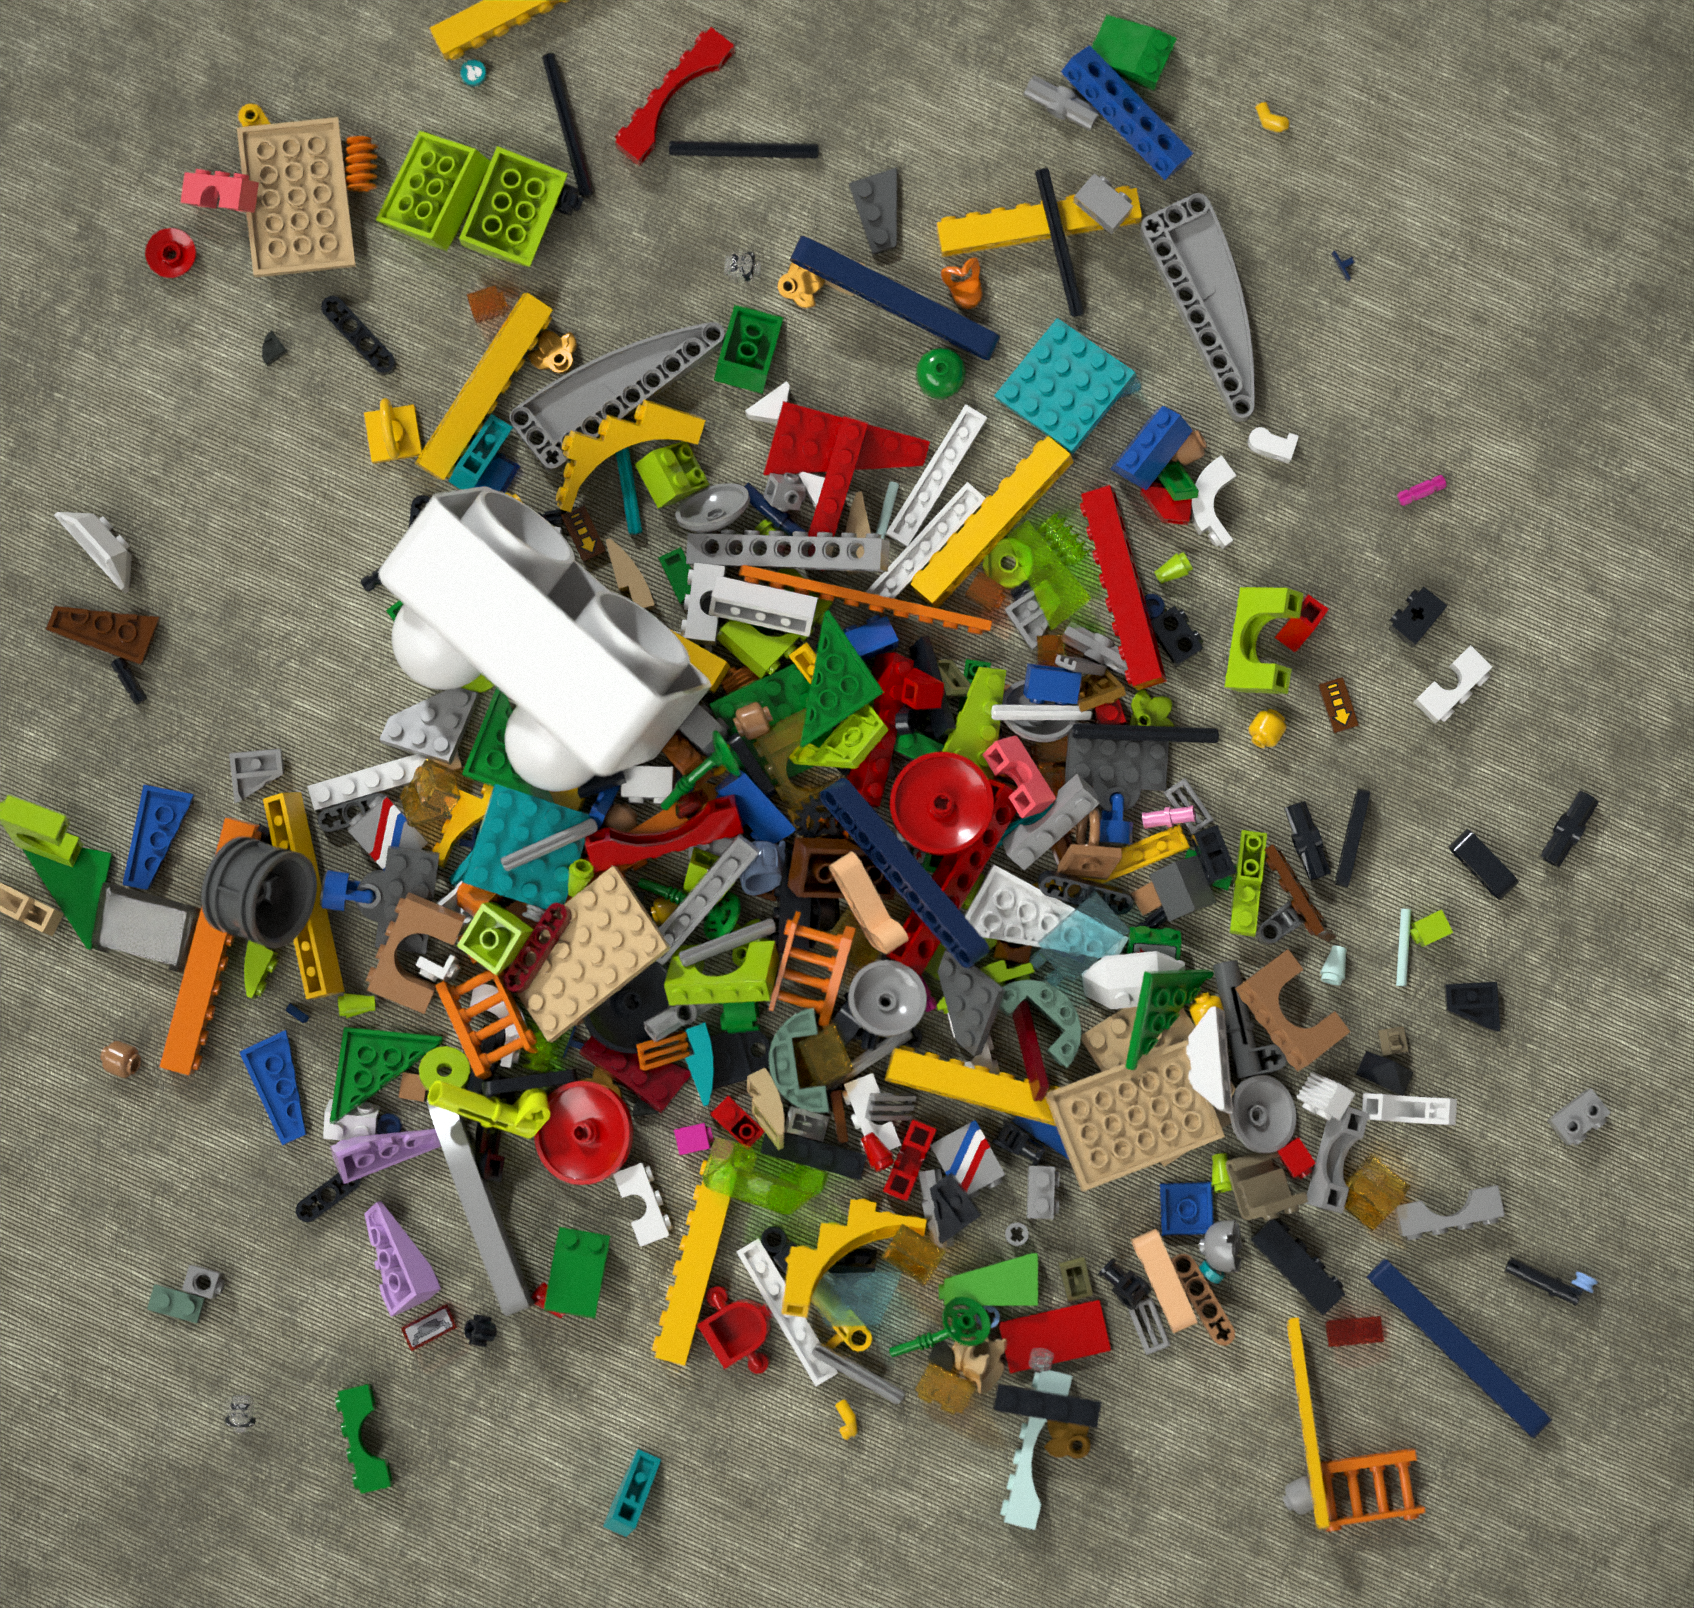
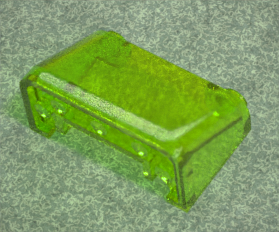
[703,1137,829,1215]

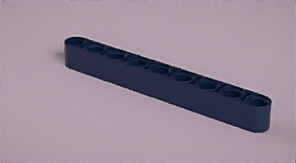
[790,236,1001,361]
[820,778,989,968]
[1366,1258,1552,1439]

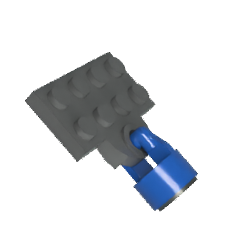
[1065,732,1169,847]
[320,846,440,954]

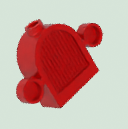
[697,1285,773,1374]

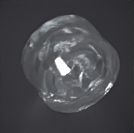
[1029,1348,1054,1371]

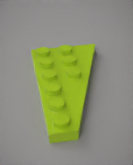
[942,667,1006,780]

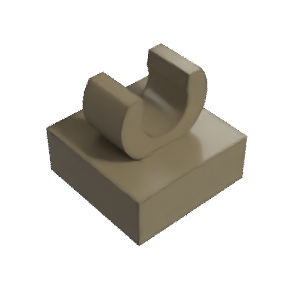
[1377,1026,1408,1056]

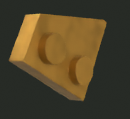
[1078,669,1126,712]

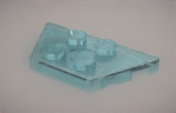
[812,1271,901,1327]

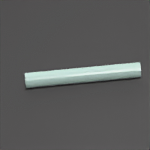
[875,481,899,539]
[1396,909,1411,986]

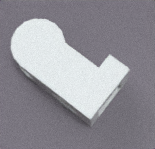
[1247,427,1299,464]

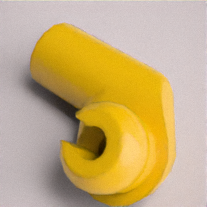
[1255,102,1289,132]
[835,1399,858,1440]

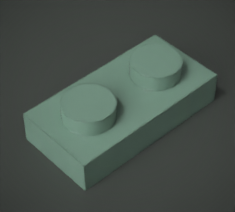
[147,1284,205,1323]

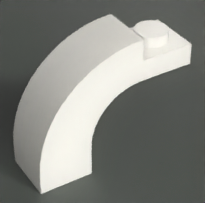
[1191,455,1236,550]
[470,984,528,1068]
[1362,1093,1457,1125]

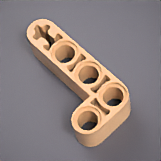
[829,852,908,954]
[1131,1229,1198,1333]

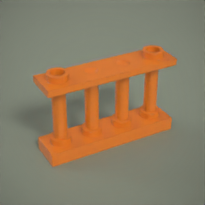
[769,911,856,1027]
[435,969,538,1080]
[1320,1448,1425,1532]

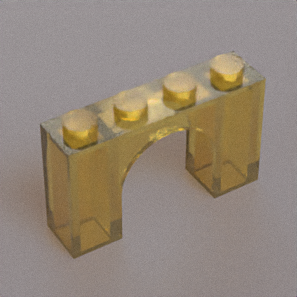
[753,708,846,826]

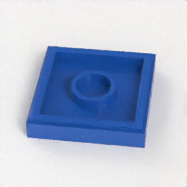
[1159,1182,1213,1236]

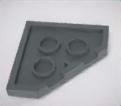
[938,950,1005,1056]

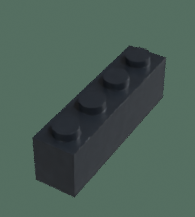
[771,850,811,954]
[760,1132,867,1180]
[1249,1218,1346,1316]
[993,1383,1102,1428]

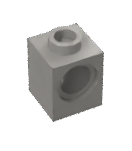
[182,1264,225,1299]

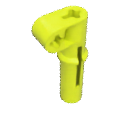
[428,1080,550,1139]

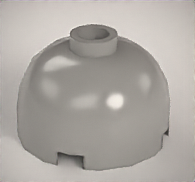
[1200,1220,1242,1272]

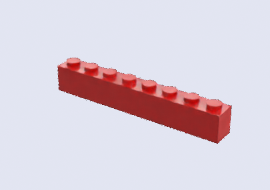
[1080,485,1167,690]

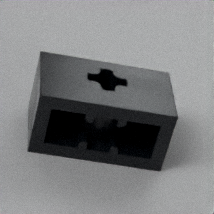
[1389,587,1448,648]

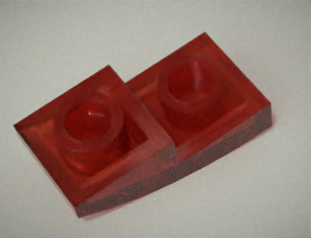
[676,789,708,819]
[1325,1316,1384,1347]

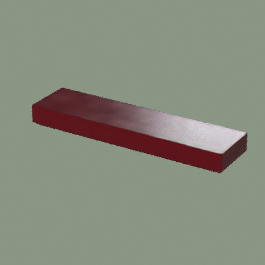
[1012,1001,1049,1102]

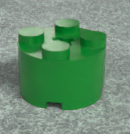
[719,1001,760,1034]

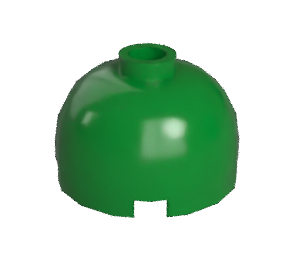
[915,347,966,400]

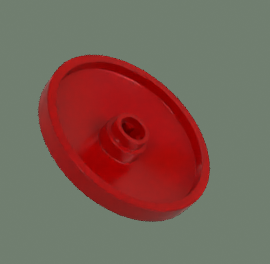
[890,752,994,856]
[534,1081,633,1185]

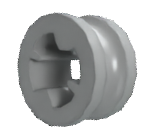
[522,904,545,922]
[1005,1223,1029,1246]

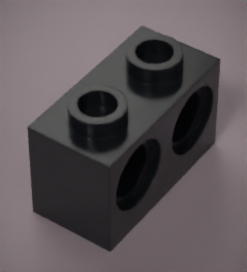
[1151,606,1204,668]
[1190,825,1237,886]

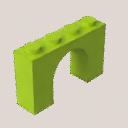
[716,569,832,679]
[1224,587,1304,694]
[0,795,83,867]
[664,941,780,1005]

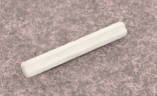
[991,705,1092,720]

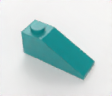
[448,414,513,490]
[603,1449,661,1537]

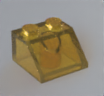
[915,1361,976,1415]

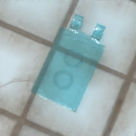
[1029,891,1130,987]

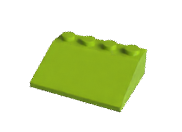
[376,130,491,251]
[459,146,568,267]

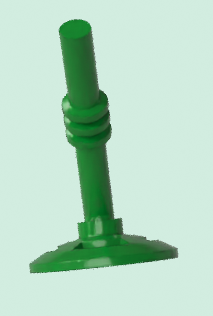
[661,730,740,810]
[638,878,741,940]
[889,1297,990,1358]

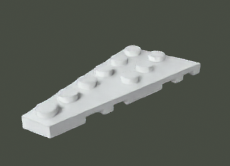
[965,864,1128,958]

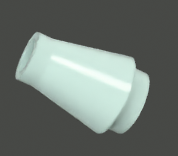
[1320,945,1347,985]

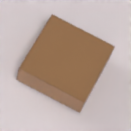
[1130,882,1162,916]
[398,1072,427,1102]

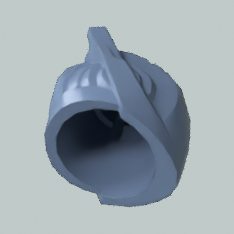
[739,839,786,895]

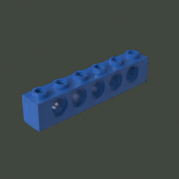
[1061,45,1194,180]

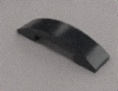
[475,1076,515,1182]

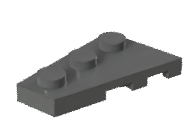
[849,167,897,256]

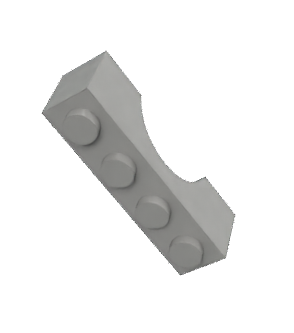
[1002,774,1100,870]
[1305,1107,1369,1214]
[1393,1185,1505,1240]

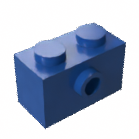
[1023,663,1082,705]

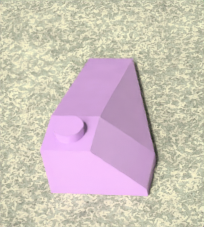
[330,1129,441,1184]
[364,1201,441,1317]

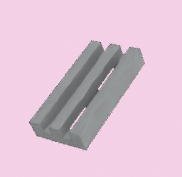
[1055,654,1107,676]
[1163,778,1214,835]
[865,1093,916,1121]
[1128,1297,1170,1355]

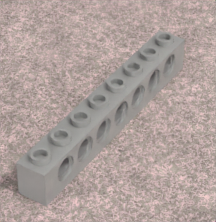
[686,530,890,572]

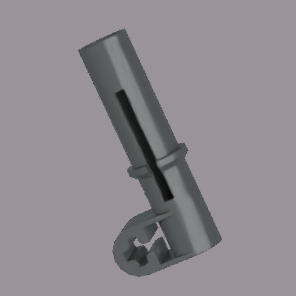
[1213,960,1287,1079]

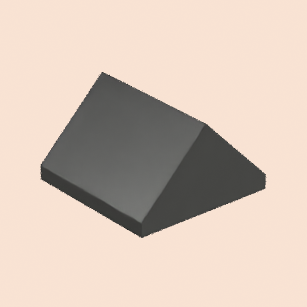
[1149,855,1217,922]

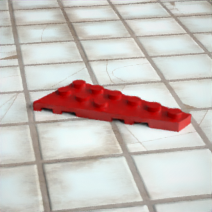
[763,401,930,475]

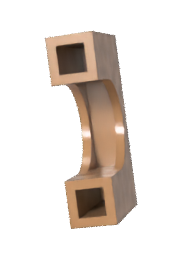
[366,892,466,1014]
[1235,949,1350,1072]

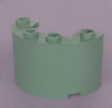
[999,980,1081,1069]
[769,1008,829,1113]

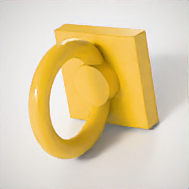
[364,398,422,464]

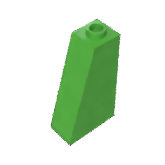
[939,1253,1038,1306]

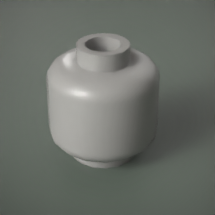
[1283,1476,1314,1515]

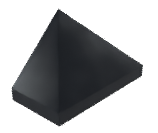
[1355,1051,1414,1096]
[828,1248,877,1288]

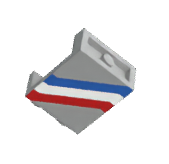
[348,795,428,870]
[930,1120,1005,1199]

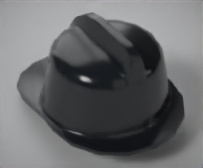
[809,897,840,948]

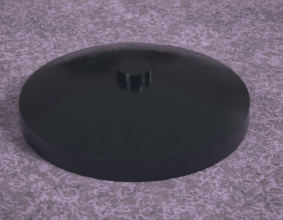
[583,961,682,1053]

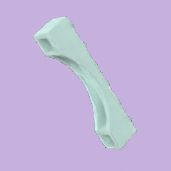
[1000,1368,1072,1530]

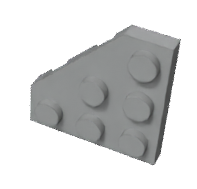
[379,688,480,765]

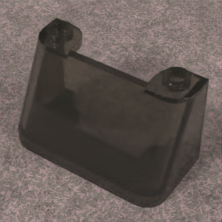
[91,882,201,974]

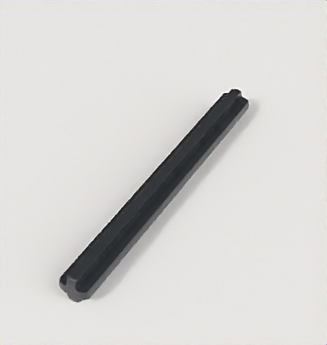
[542,53,593,198]
[669,141,819,159]
[1035,168,1084,317]
[1071,723,1219,743]

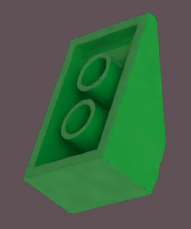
[1092,14,1177,91]
[714,305,783,394]
[544,1227,610,1319]

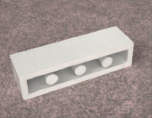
[708,576,818,637]

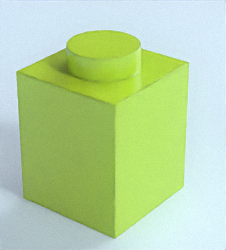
[1410,909,1453,947]

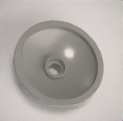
[675,483,750,532]
[1002,680,1076,742]
[848,960,926,1037]
[1230,1075,1296,1153]

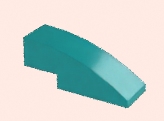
[685,1023,714,1107]

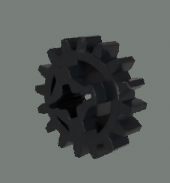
[794,792,846,839]

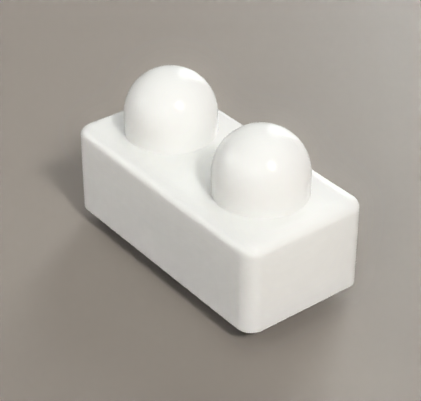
[379,486,711,791]

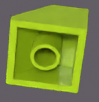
[457,902,534,975]

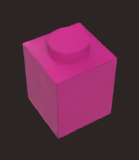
[674,1123,714,1155]

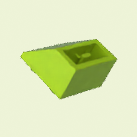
[635,441,710,509]

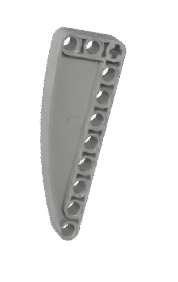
[1140,193,1254,422]
[510,322,725,473]
[427,1100,534,1317]

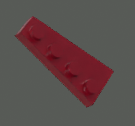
[579,1036,692,1114]

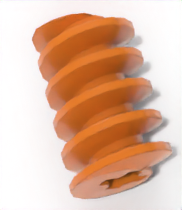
[345,136,378,192]

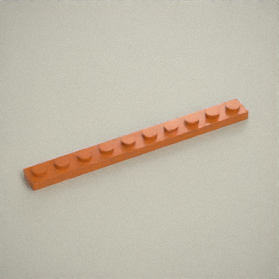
[739,565,992,635]

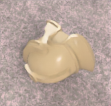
[952,1331,1007,1394]

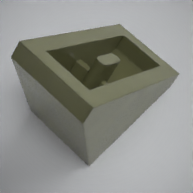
[936,660,971,700]
[1057,1256,1093,1302]

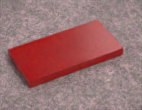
[998,1300,1111,1373]

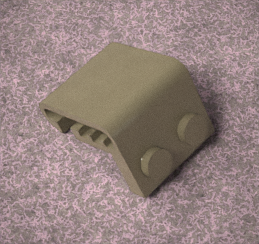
[1226,1151,1308,1221]

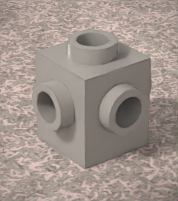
[763,473,806,512]

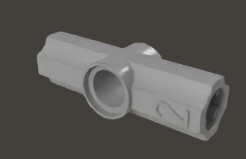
[1023,75,1099,131]
[1060,621,1128,677]
[644,1003,719,1042]
[919,1168,954,1249]

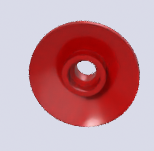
[145,228,196,278]

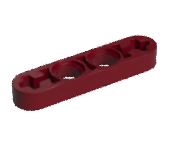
[504,903,572,993]

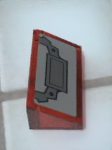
[401,1304,459,1352]

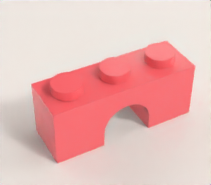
[180,169,259,213]
[982,735,1056,818]

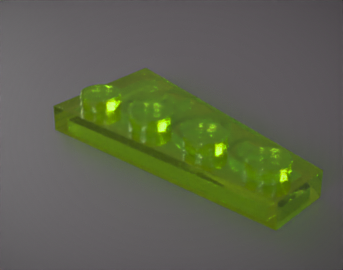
[1007,520,1091,630]

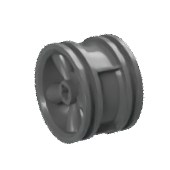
[201,836,317,948]

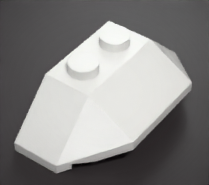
[54,512,132,594]
[1082,951,1185,1009]
[1186,1007,1233,1114]

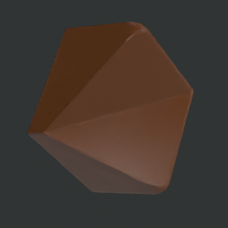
[994,940,1032,964]

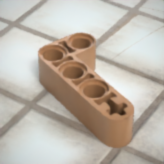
[1148,1254,1235,1346]

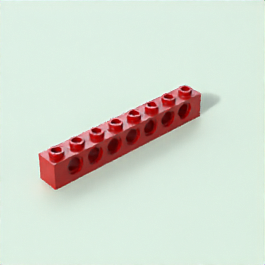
[886,779,1017,976]

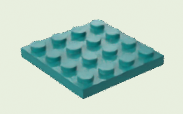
[994,318,1137,454]
[462,784,592,910]

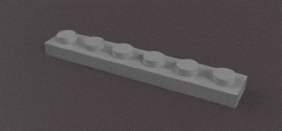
[656,834,759,966]

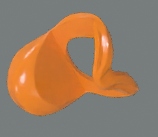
[941,258,982,309]

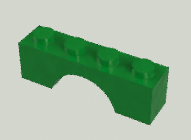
[335,1383,394,1494]

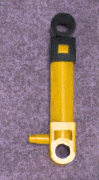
[761,1226,872,1351]

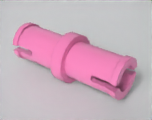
[1142,805,1196,829]

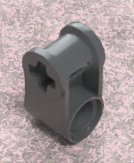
[1256,900,1306,945]

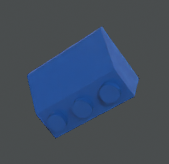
[1110,406,1193,490]
[816,615,899,662]
[714,770,796,843]

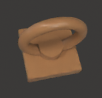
[1057,807,1122,880]

